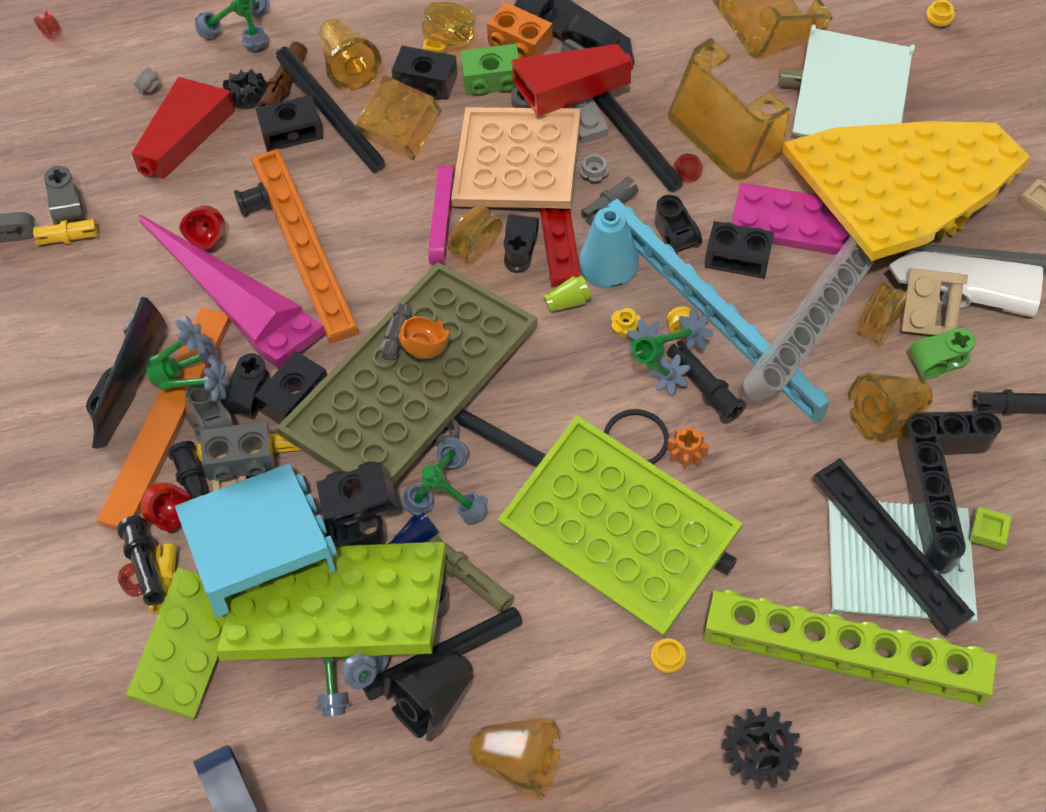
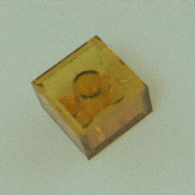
[355,75,442,161]

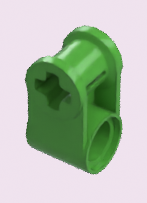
[908,328,975,379]

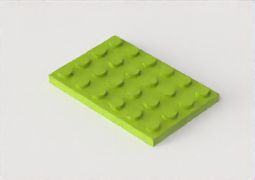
[497,415,743,637]
[217,542,447,661]

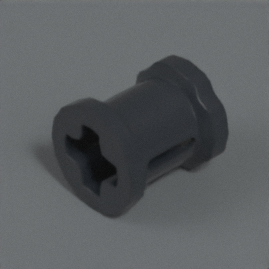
[233,182,271,216]

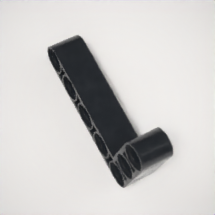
[899,411,1002,574]

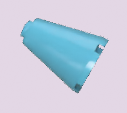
[578,207,639,289]

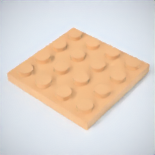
[451,107,581,209]

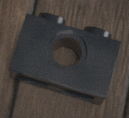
[391,45,458,100]
[255,95,323,152]
[255,351,327,424]
[316,461,398,529]

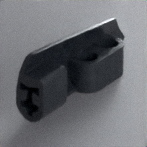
[514,0,635,65]
[86,297,168,449]

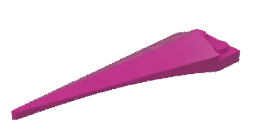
[138,214,325,369]

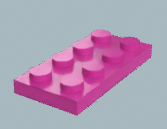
[732,182,851,255]

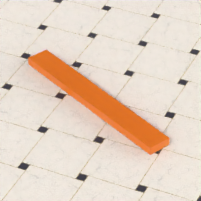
[251,148,359,344]
[97,307,231,530]

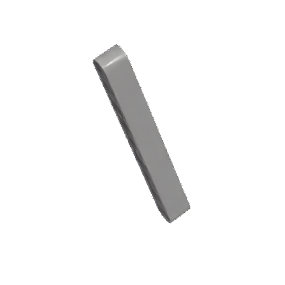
[743,236,875,402]

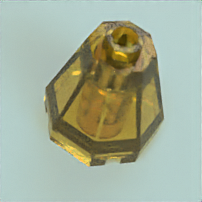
[848,373,933,442]
[469,717,561,800]

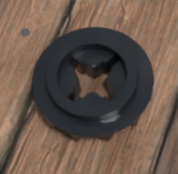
[223,69,267,107]

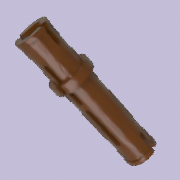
[258,42,307,107]

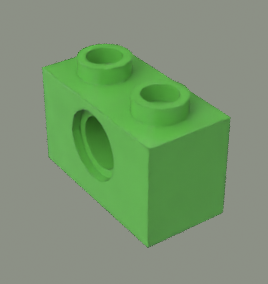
[460,44,519,95]

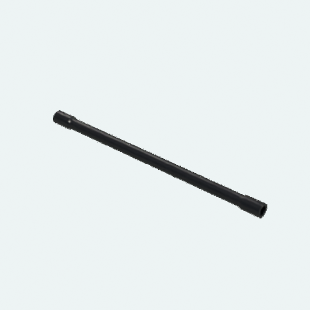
[454,408,737,576]

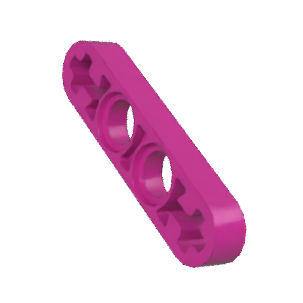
[428,165,455,265]

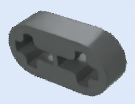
[0,212,35,243]

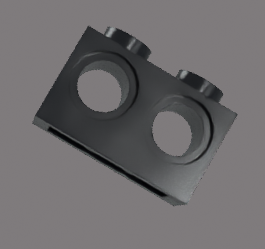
[705,221,774,279]

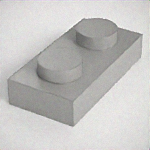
[564,98,608,144]

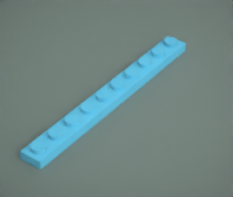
[608,199,830,424]

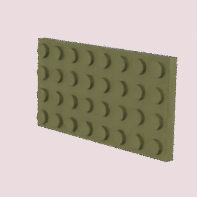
[276,262,538,488]

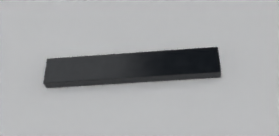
[812,458,975,637]

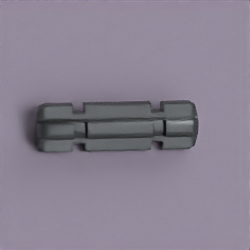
[380,303,412,360]

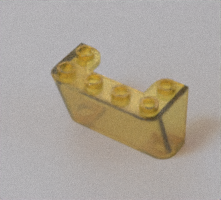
[712,0,833,58]
[668,38,791,180]

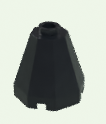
[383,653,473,742]

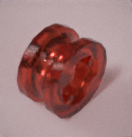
[34,10,61,39]
[118,562,142,597]

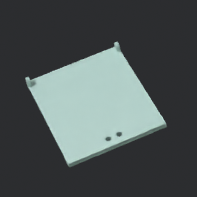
[792,25,915,137]
[827,500,978,623]

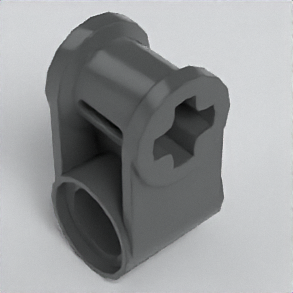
[44,166,85,225]
[185,385,233,444]

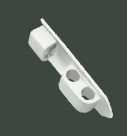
[889,251,1043,318]

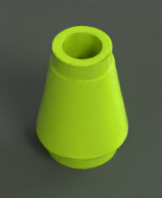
[544,276,592,312]

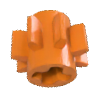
[667,426,709,469]

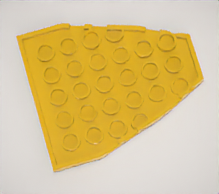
[782,121,1030,261]

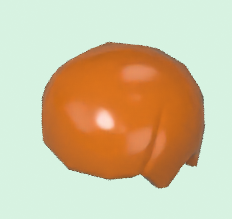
[399,316,450,360]

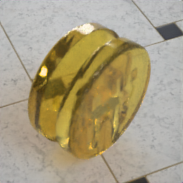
[422,2,476,47]
[447,205,503,264]
[857,282,907,345]

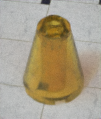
[319,19,382,91]

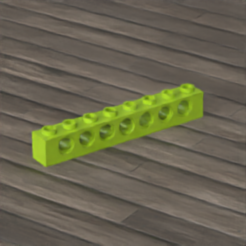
[703,590,997,707]

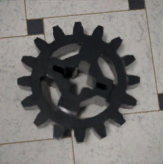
[721,708,802,790]

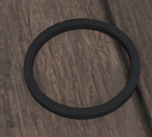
[604,409,669,464]

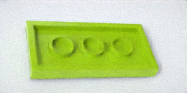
[125,567,232,721]

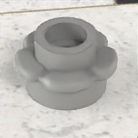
[133,67,159,93]
[580,154,609,182]

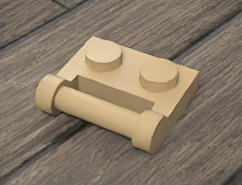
[900,268,968,335]

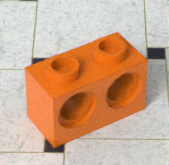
[487,2,553,58]

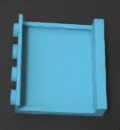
[175,463,337,618]

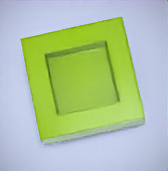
[969,506,1012,551]

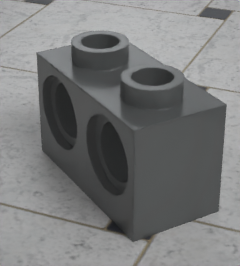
[200,421,274,481]

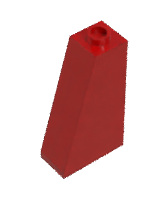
[511,44,633,117]
[131,76,235,179]

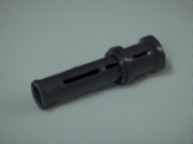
[667,340,746,423]
[167,441,208,500]
[117,516,166,606]

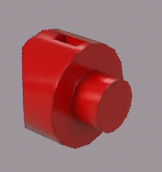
[179,205,225,250]
[141,482,191,532]

